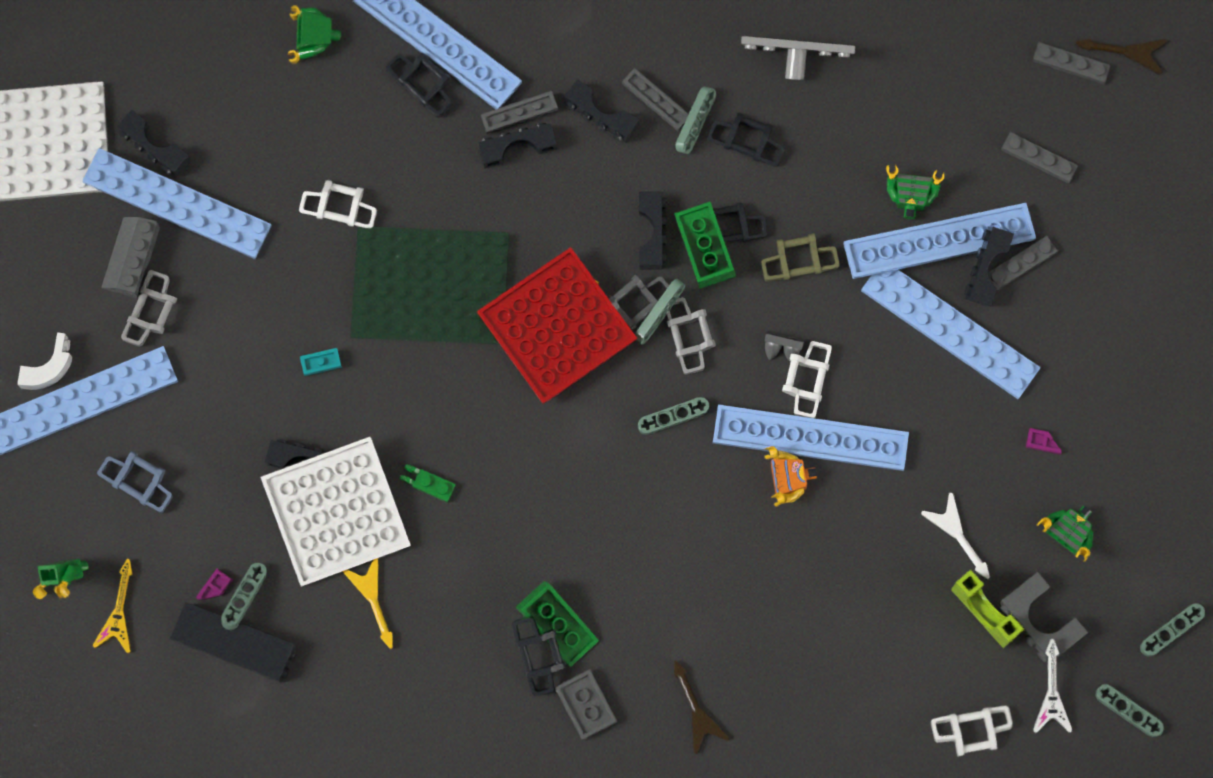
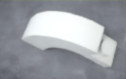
[18,333,73,390]

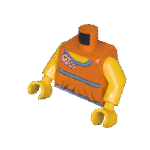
[765,446,817,507]

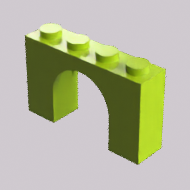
[951,570,1023,648]

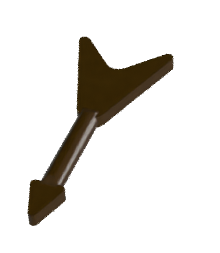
[1075,39,1166,75]
[674,660,729,754]

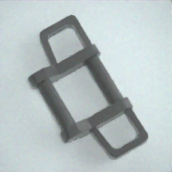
[608,275,669,330]

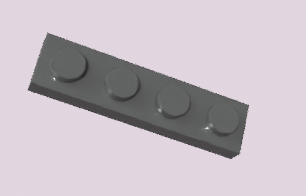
[1033,42,1110,84]
[622,68,689,131]
[481,91,558,134]
[1001,132,1078,184]
[988,236,1057,291]

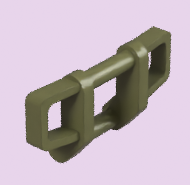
[761,233,839,282]

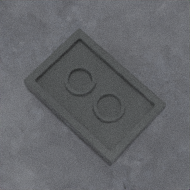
[555,669,617,740]

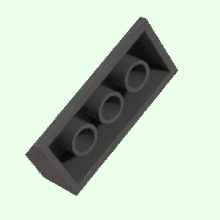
[101,217,160,298]

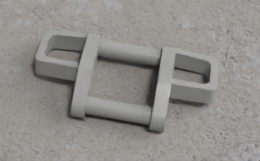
[121,270,177,347]
[666,297,716,375]

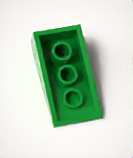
[675,202,736,289]
[516,581,599,667]

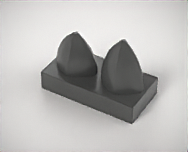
[765,331,804,361]

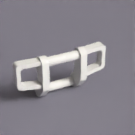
[299,180,377,229]
[782,341,832,418]
[931,706,1012,756]

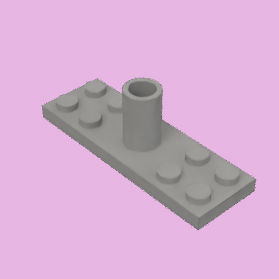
[741,36,855,80]

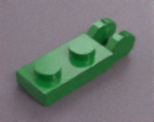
[399,464,456,503]

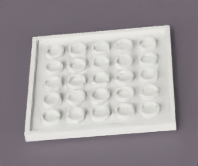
[0,82,108,201]
[261,437,411,586]

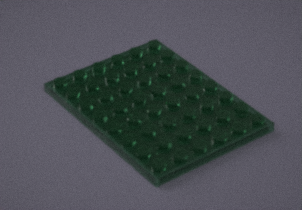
[350,226,509,345]

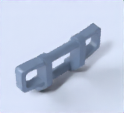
[97,451,173,513]

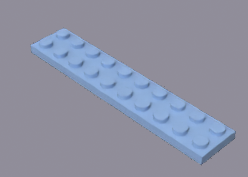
[353,0,522,109]
[82,148,271,259]
[843,203,1036,279]
[861,270,1041,399]
[0,346,178,455]
[713,405,909,471]

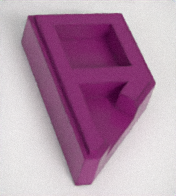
[1026,428,1062,455]
[196,569,233,600]

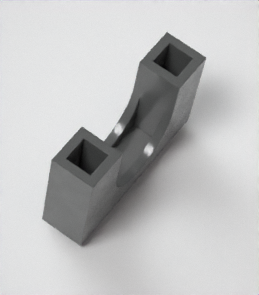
[999,572,1088,662]

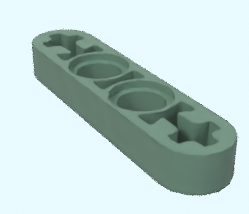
[676,86,716,154]
[635,279,685,345]
[638,397,709,435]
[221,563,267,630]
[1140,604,1205,657]
[1096,684,1164,737]

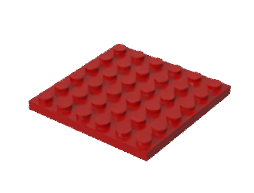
[477,247,637,404]

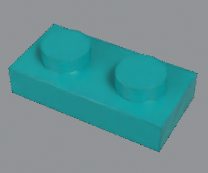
[300,348,342,376]

